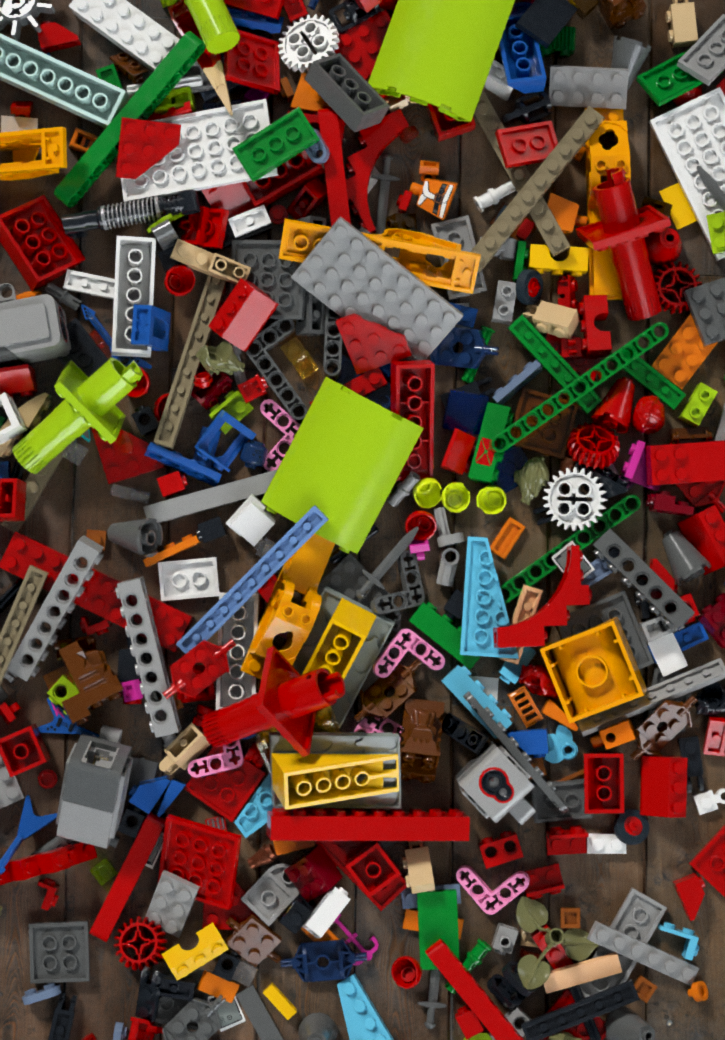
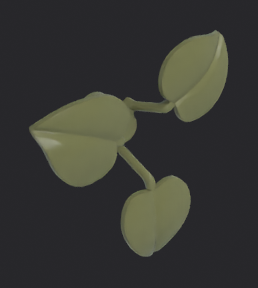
[516,896,599,989]

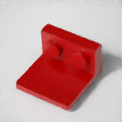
[545,826,589,855]

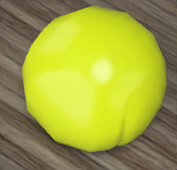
[413,477,442,509]
[441,482,470,513]
[476,485,507,514]

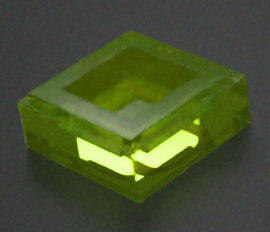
[90,858,118,886]

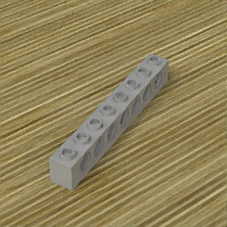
[8,535,104,682]
[115,576,182,738]

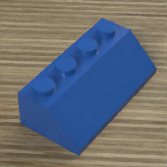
[499,13,547,94]

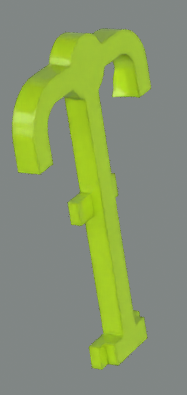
[147,213,188,233]

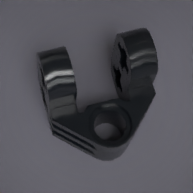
[487,961,539,1010]

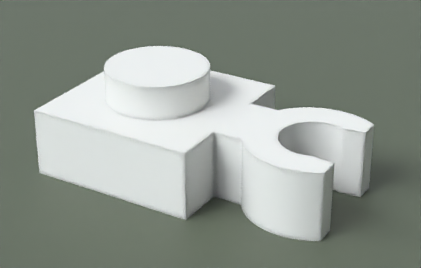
[693,788,725,815]

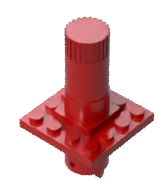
[576,167,671,321]
[202,646,345,757]

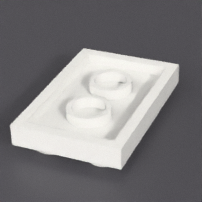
[158,557,220,601]

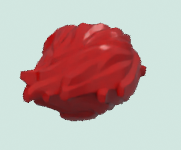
[518,664,559,699]

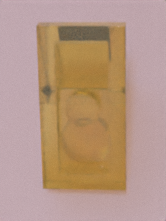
[280,336,318,379]

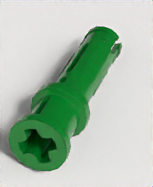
[445,938,493,994]

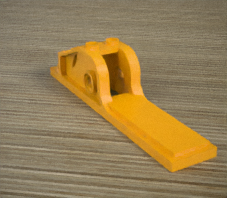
[584,108,631,300]
[0,127,67,181]
[278,218,481,294]
[240,534,335,679]

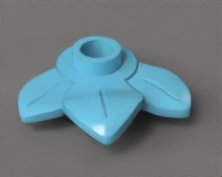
[545,725,578,763]

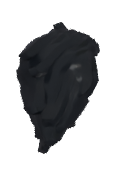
[695,682,725,716]

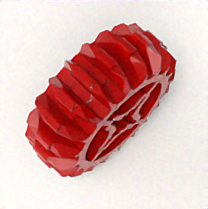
[653,262,702,314]
[567,423,620,470]
[114,916,167,971]

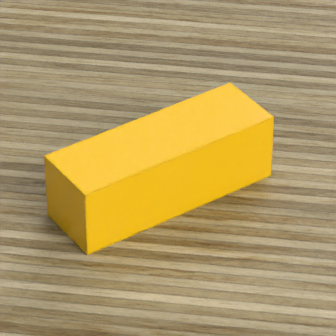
[263,982,297,1020]

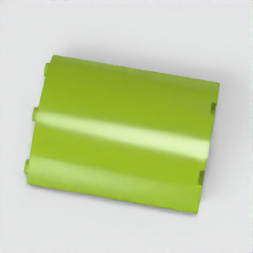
[368,0,515,122]
[261,377,424,554]

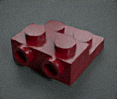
[191,364,233,410]
[646,491,694,517]
[698,593,725,649]

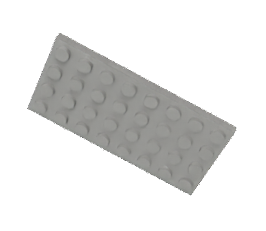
[291,216,463,361]

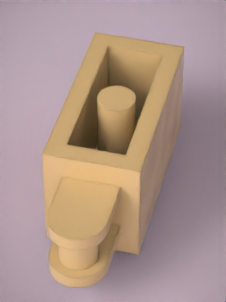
[665,0,698,48]
[522,301,580,339]
[159,723,211,775]
[402,841,435,894]

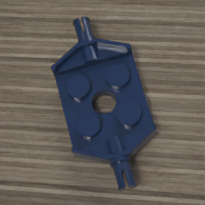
[430,327,499,369]
[280,938,367,982]

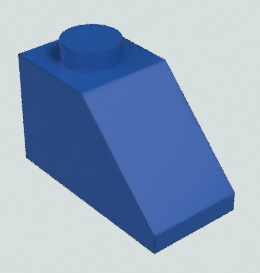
[507,728,549,758]
[128,776,170,814]

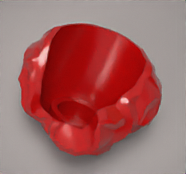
[632,395,665,434]

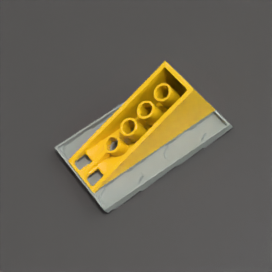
[292,586,395,733]
[269,732,401,810]

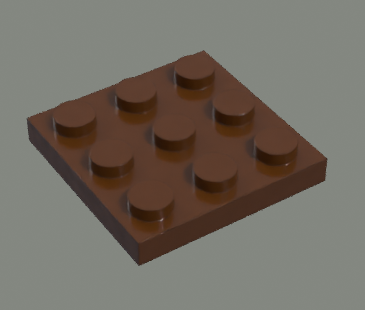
[510,387,579,460]

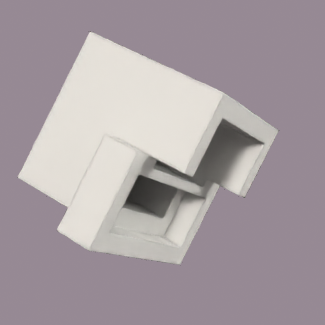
[225,494,276,546]

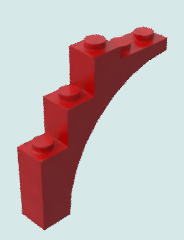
[345,108,409,234]
[493,545,592,648]
[0,842,97,885]

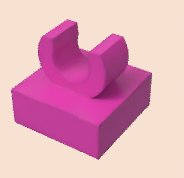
[409,539,430,561]
[121,679,145,702]

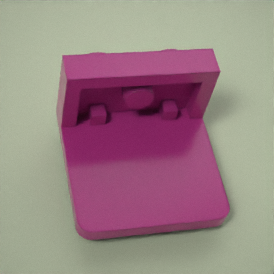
[621,440,661,491]

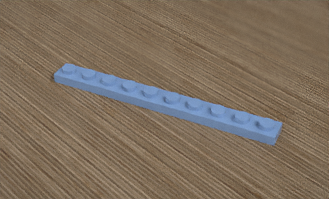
[176,505,329,654]

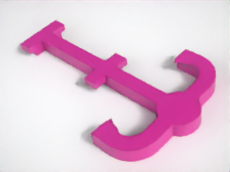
[332,914,379,966]

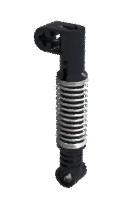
[62,191,201,239]

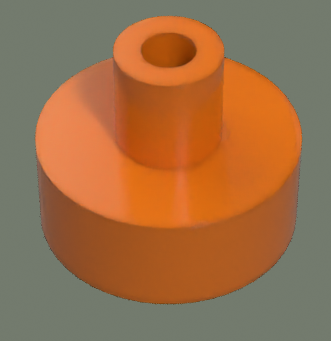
[687,981,708,1002]

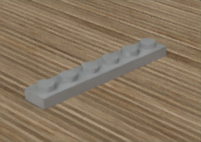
[587,920,699,986]

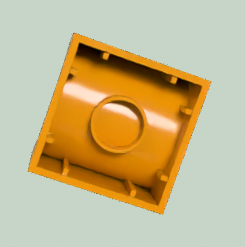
[539,616,647,724]

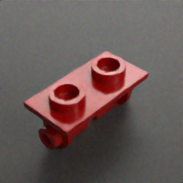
[557,275,578,310]

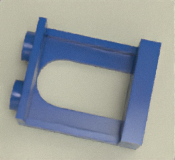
[131,305,171,351]
[194,409,257,472]

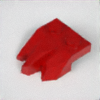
[178,206,229,249]

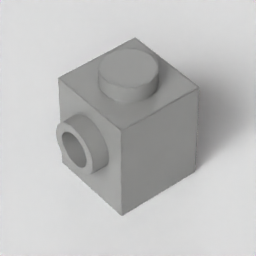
[491,922,519,955]

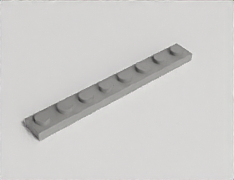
[576,658,725,737]

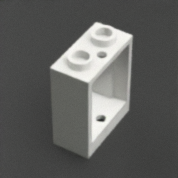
[0,392,27,445]
[302,887,351,938]

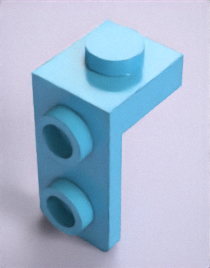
[498,647,536,685]
[657,922,699,961]

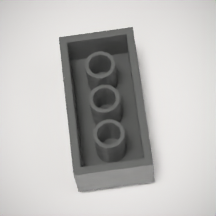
[305,53,390,132]

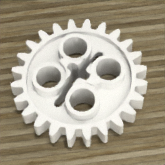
[278,14,340,73]
[543,467,607,531]

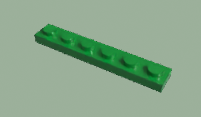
[507,315,602,414]

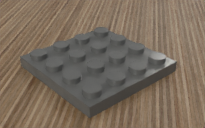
[230,240,306,320]
[556,590,654,669]

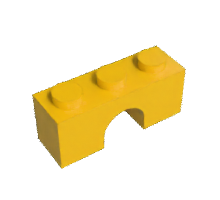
[528,244,589,277]
[162,923,228,981]

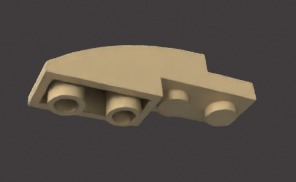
[170,239,251,284]
[0,392,52,458]

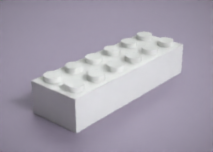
[69,0,180,72]
[111,236,156,358]
[216,592,260,710]

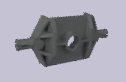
[162,994,227,1040]

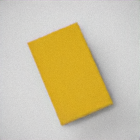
[659,183,697,230]

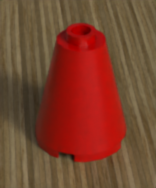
[645,227,682,266]
[591,377,635,434]

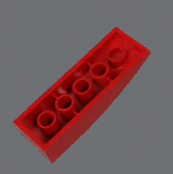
[391,360,435,481]
[645,440,725,486]

